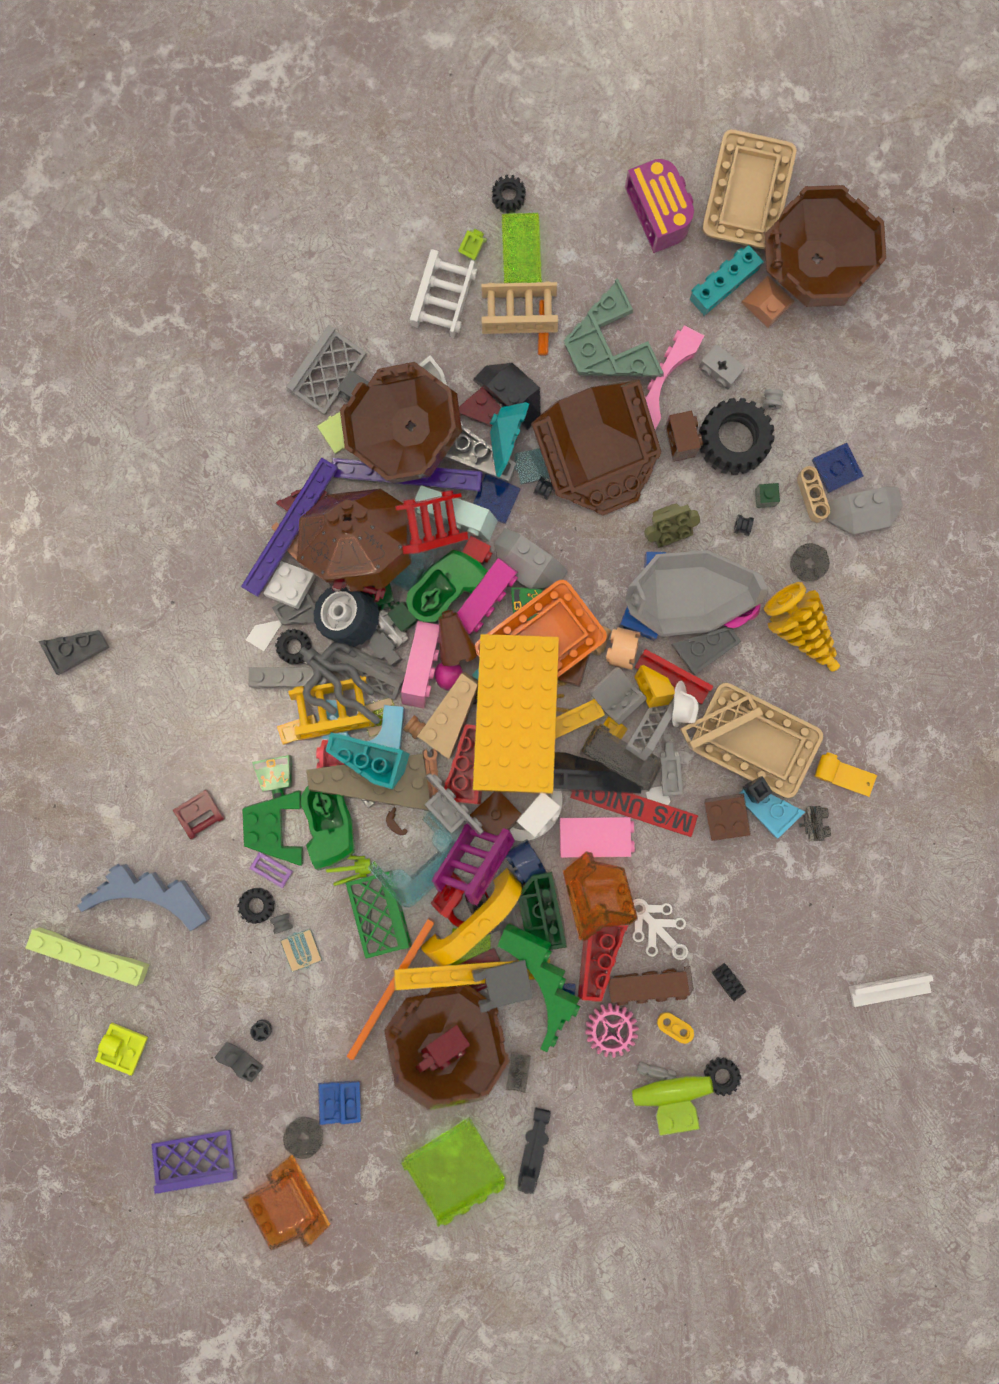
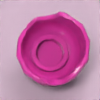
[434,662,463,691]

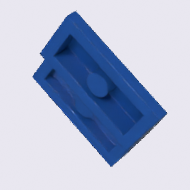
[318,1081,361,1125]

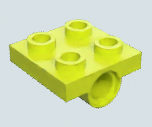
[95,1022,148,1076]

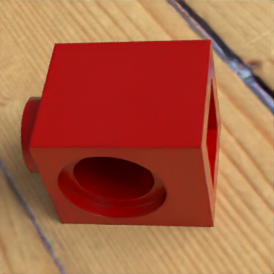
[462,536,493,566]

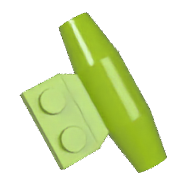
[632,1076,713,1136]

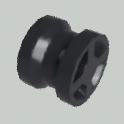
[533,476,553,500]
[734,514,754,536]
[250,1019,272,1042]

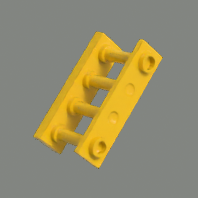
[288,676,375,740]

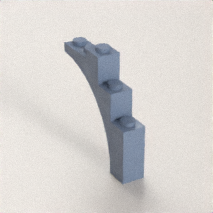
[77,864,210,931]

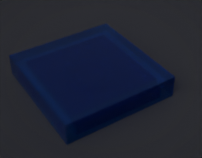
[812,443,864,493]
[473,474,521,524]

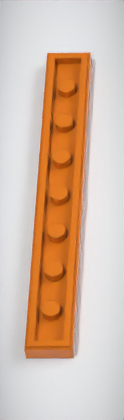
[346,918,435,1060]

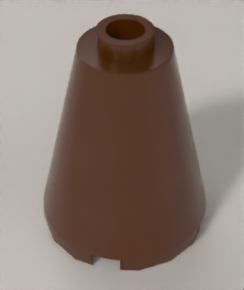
[439,610,478,666]

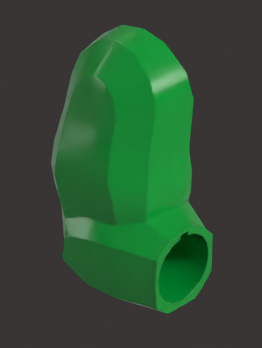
[406,550,488,622]
[301,786,356,871]

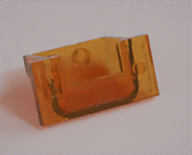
[563,851,638,941]
[242,1154,330,1251]

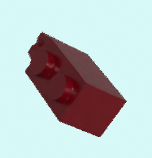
[415,1025,470,1073]

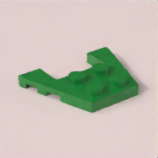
[242,790,303,866]

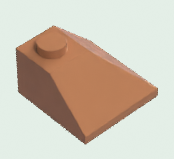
[741,276,795,328]

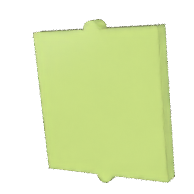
[317,412,345,454]

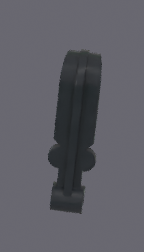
[517,1107,551,1194]

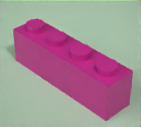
[457,558,519,634]

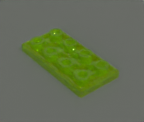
[502,213,542,283]

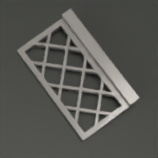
[286,324,366,415]

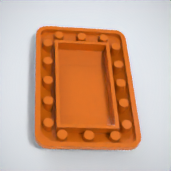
[475,580,607,678]

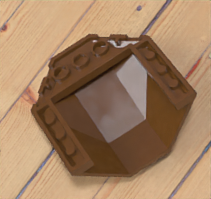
[531,380,662,515]

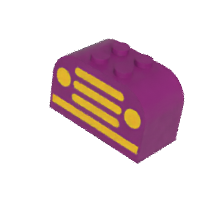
[624,159,694,254]

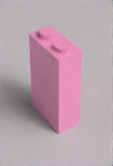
[559,817,635,857]

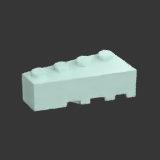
[414,486,498,541]

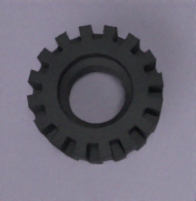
[492,175,526,214]
[275,629,312,665]
[237,888,275,924]
[712,963,746,1001]
[704,1057,741,1096]

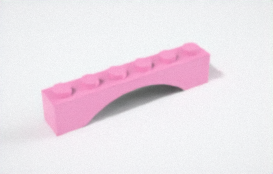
[645,325,704,430]

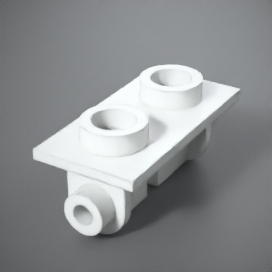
[376,610,409,650]

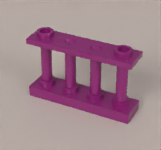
[432,817,515,905]

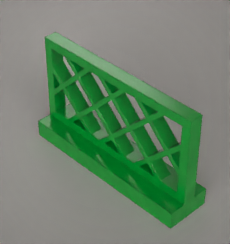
[346,870,412,959]

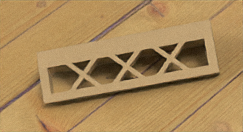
[680,694,763,750]

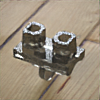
[799,805,831,841]
[506,1053,531,1093]

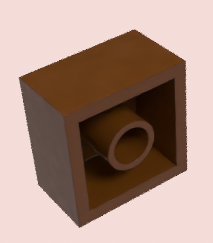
[665,410,703,462]
[705,793,751,841]

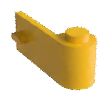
[814,752,877,797]

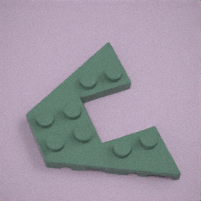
[564,278,664,377]

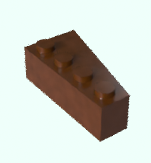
[608,966,694,1005]

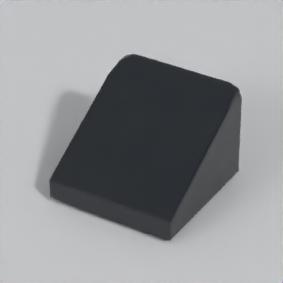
[743,776,772,803]

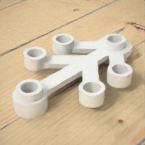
[629,898,688,960]

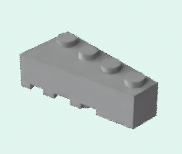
[444,425,517,484]

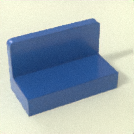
[619,606,658,641]

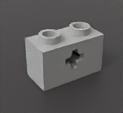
[699,344,745,390]

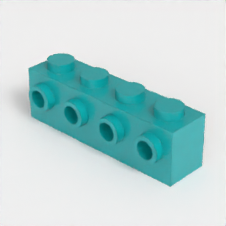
[690,245,764,316]

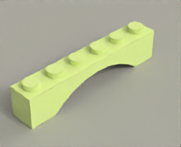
[26,927,150,986]

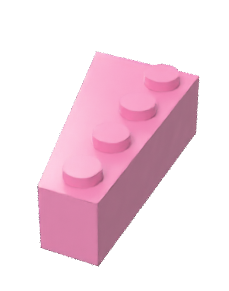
[401,621,440,709]

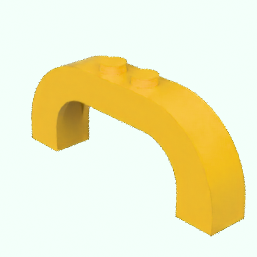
[421,868,522,966]

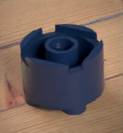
[506,839,547,884]

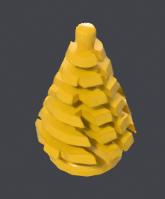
[764,582,840,672]

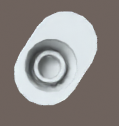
[672,681,699,727]

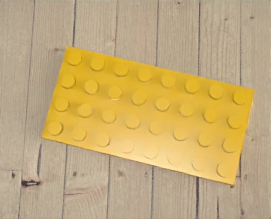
[473,634,559,794]

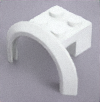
[510,791,562,841]

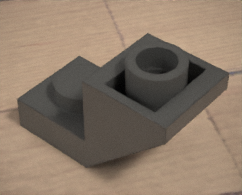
[214,1042,264,1083]

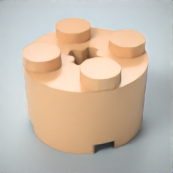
[606,627,641,670]

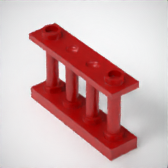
[396,490,468,554]

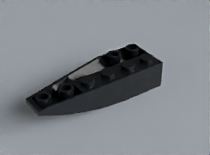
[553,752,641,794]

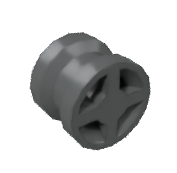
[270,913,293,934]

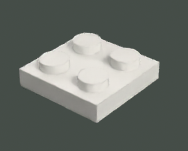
[264,561,316,609]

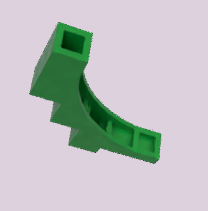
[497,924,581,1052]

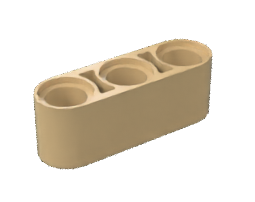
[797,466,830,523]

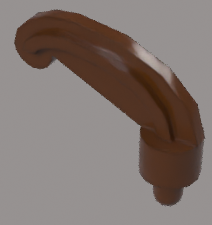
[386,807,408,835]

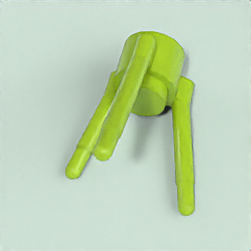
[325,855,371,886]

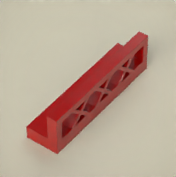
[634,649,714,705]

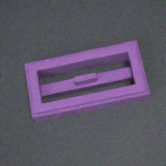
[249,852,293,888]

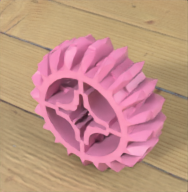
[585,1003,639,1058]

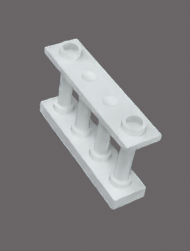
[410,249,477,338]

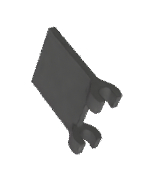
[472,959,533,1013]

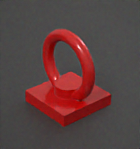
[430,872,489,927]

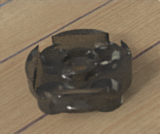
[790,543,830,582]
[283,1117,324,1159]

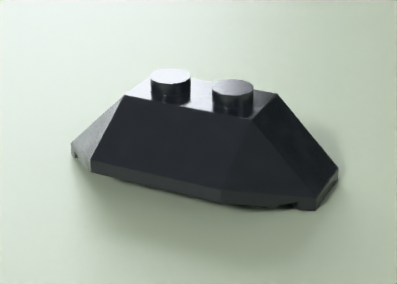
[473,362,541,430]

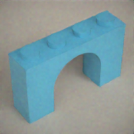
[322,700,405,750]

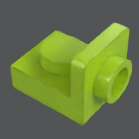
[458,228,487,260]

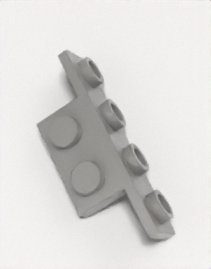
[424,774,484,834]

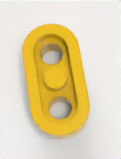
[657,1012,694,1044]

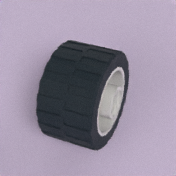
[313,585,379,647]

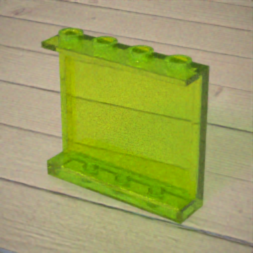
[401,1117,506,1227]

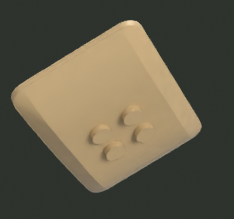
[702,130,796,249]
[692,683,823,798]

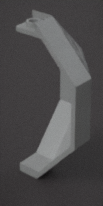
[625,550,768,637]

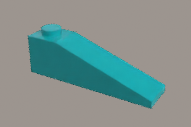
[489,402,529,478]

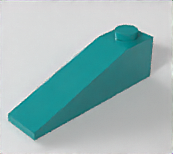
[325,732,410,789]

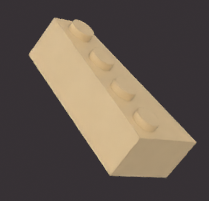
[417,672,478,759]

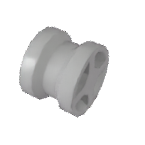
[763,389,783,409]

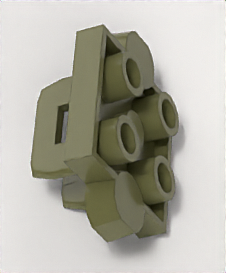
[644,503,700,548]

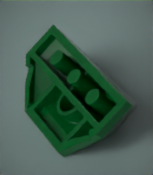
[518,871,567,950]

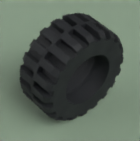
[699,398,775,475]

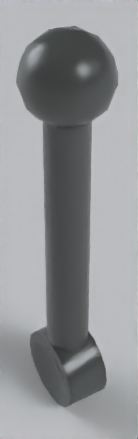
[364,894,375,935]

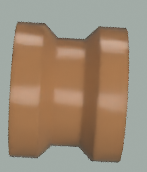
[403,715,426,739]

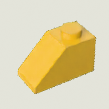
[634,665,675,708]

